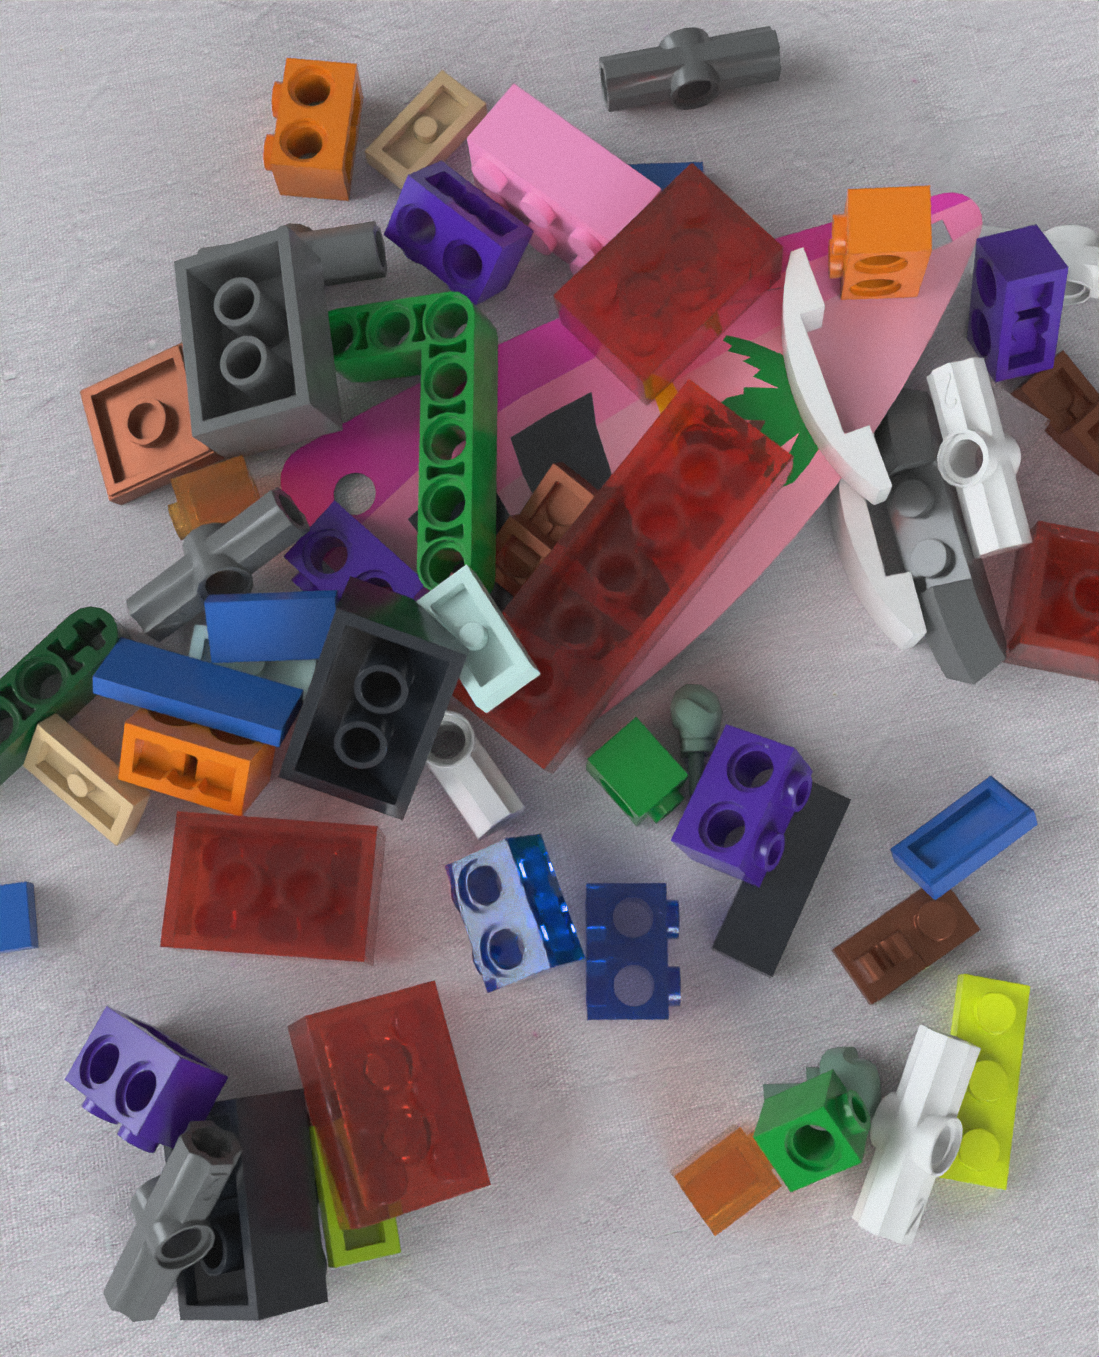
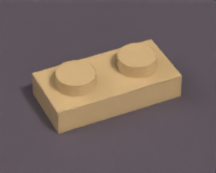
[365,70,487,190]
[23,713,151,846]

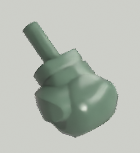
[670,684,723,797]
[763,1046,882,1119]

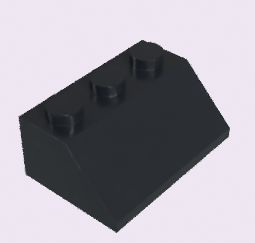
[278,576,469,820]
[164,1088,328,1321]

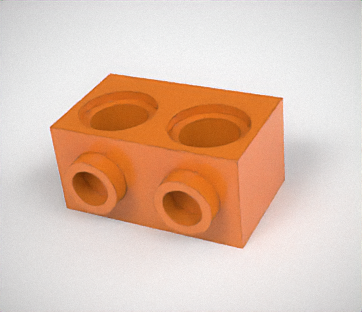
[263,58,364,201]
[828,185,932,300]
[118,707,275,817]

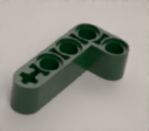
[0,606,133,786]

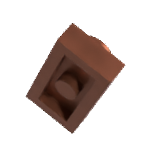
[831,888,981,1005]

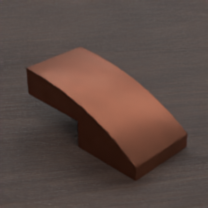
[1010,350,1099,476]
[495,462,610,604]

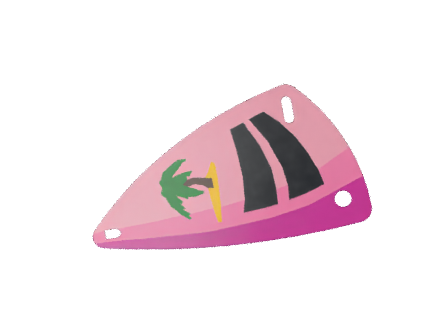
[280,192,983,744]

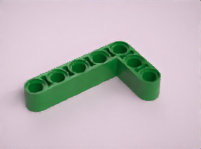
[328,292,498,594]

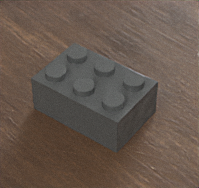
[174,226,343,461]

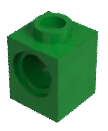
[586,717,689,827]
[753,1069,871,1192]

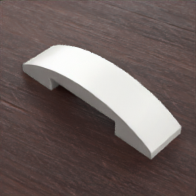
[781,247,892,505]
[828,433,927,650]

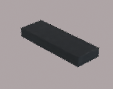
[711,781,851,978]

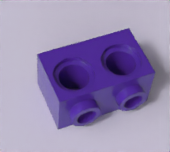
[384,160,534,306]
[967,224,1069,383]
[283,500,430,602]
[670,724,813,887]
[64,1006,229,1153]

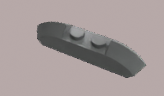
[874,387,1007,685]

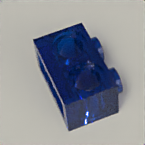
[444,833,585,993]
[585,883,681,1021]

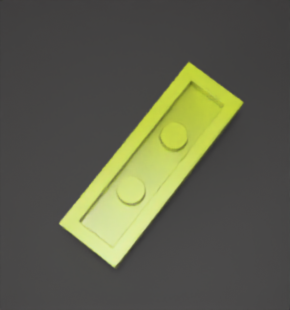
[938,974,1030,1190]

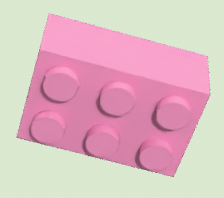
[467,84,661,296]

